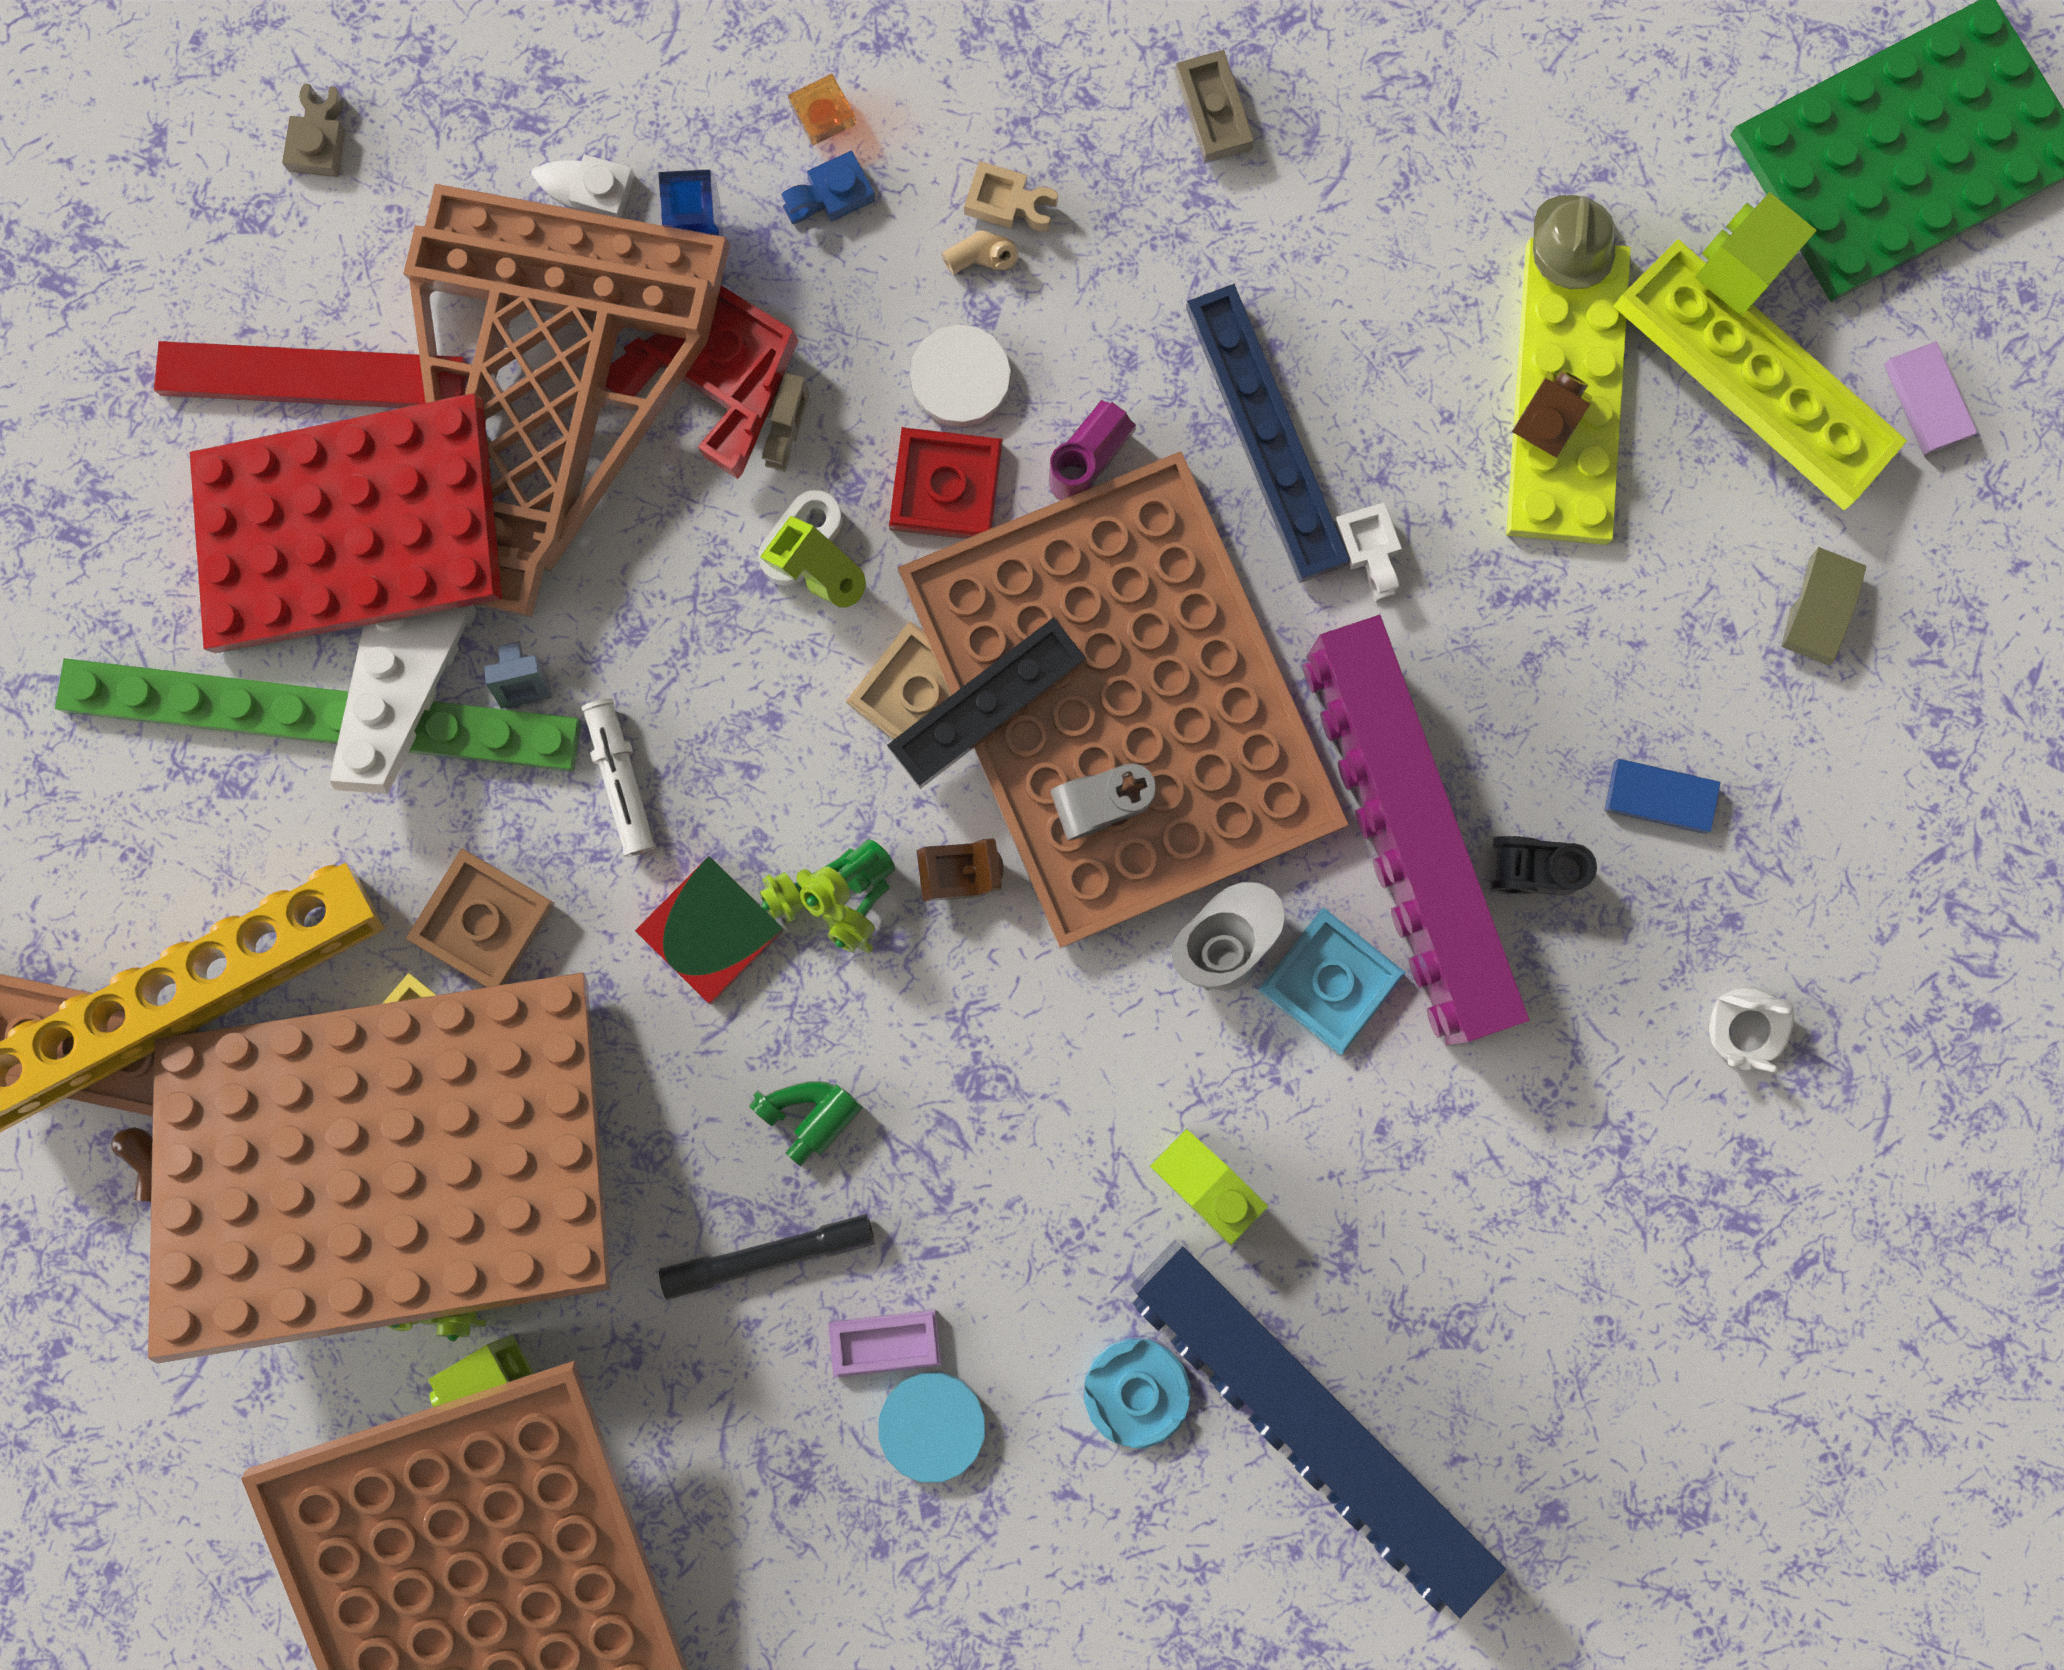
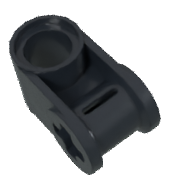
[1490,836,1597,896]

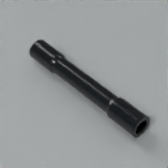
[659,1214,875,1300]

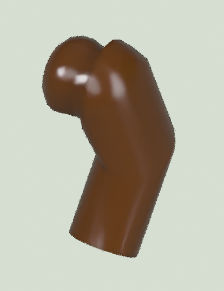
[111,1127,153,1202]

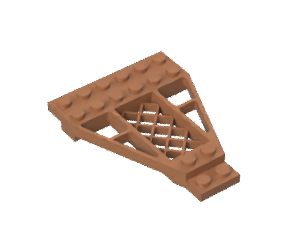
[403,184,730,617]

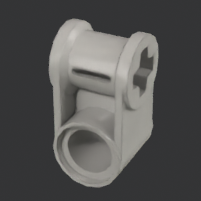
[1050,763,1156,841]

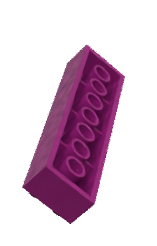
[1303,614,1530,1045]

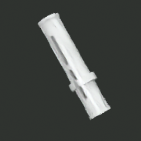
[581,698,657,857]

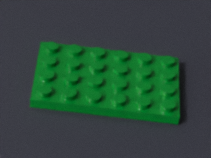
[1730,0,2064,303]

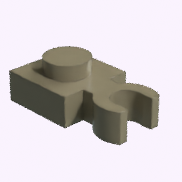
[282,84,345,177]
[762,373,809,472]

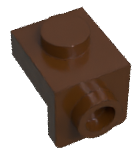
[1512,370,1592,458]
[916,838,1004,902]

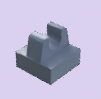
[484,641,552,709]

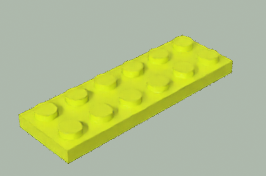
[1506,237,1631,545]
[1613,239,1908,510]

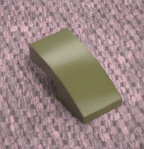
[1781,547,1866,666]

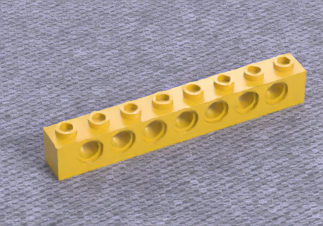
[0,862,386,1133]

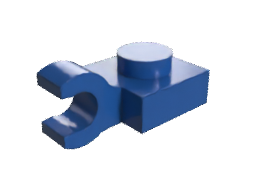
[781,150,875,224]

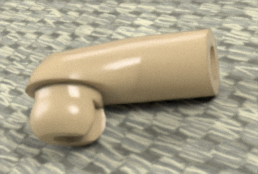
[941,231,1018,275]

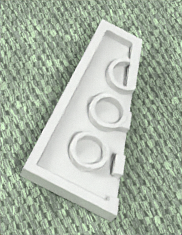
[329,605,477,794]

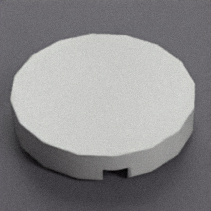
[909,324,1011,428]

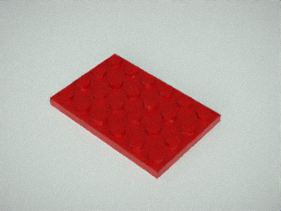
[189,393,502,654]

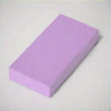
[1884,341,1978,455]
[828,1310,941,1378]

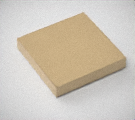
[846,621,951,739]

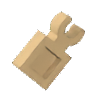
[964,161,1058,232]

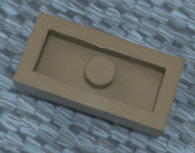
[1175,50,1254,163]

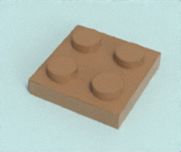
[405,848,555,987]

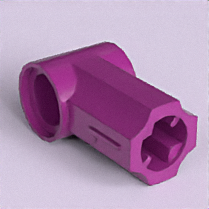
[1049,400,1136,500]

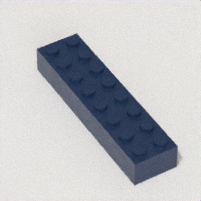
[1131,1240,1507,1619]

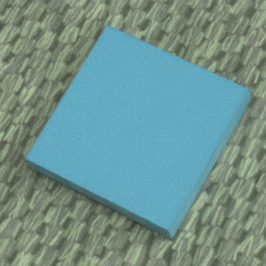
[1258,907,1406,1055]

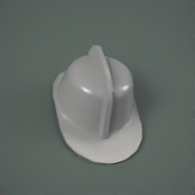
[1171,882,1286,991]

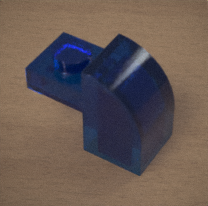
[658,169,725,284]

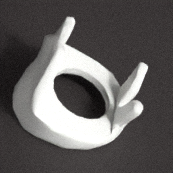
[1708,987,1794,1073]

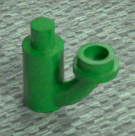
[749,1081,864,1166]

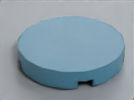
[1084,1338,1191,1449]
[879,1371,985,1483]

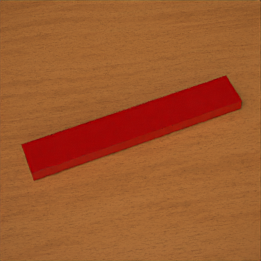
[154,341,467,408]

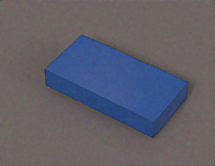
[1604,759,1721,834]

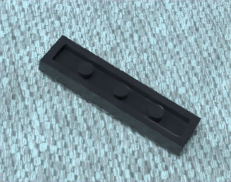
[887,617,1086,789]

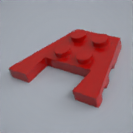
[605,285,799,479]

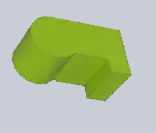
[760,515,866,608]

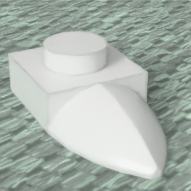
[532,154,635,218]

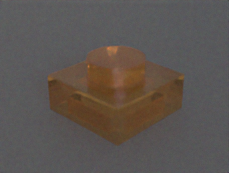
[788,73,856,146]

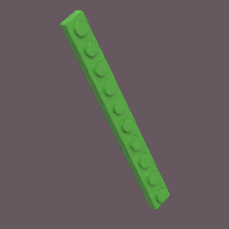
[55,658,581,772]

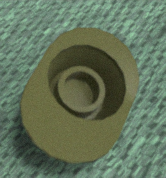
[1533,195,1615,289]

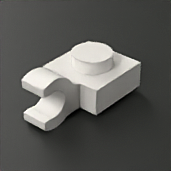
[1334,502,1402,602]

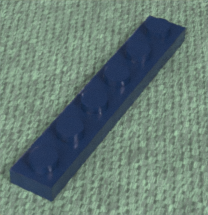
[1186,284,1350,584]

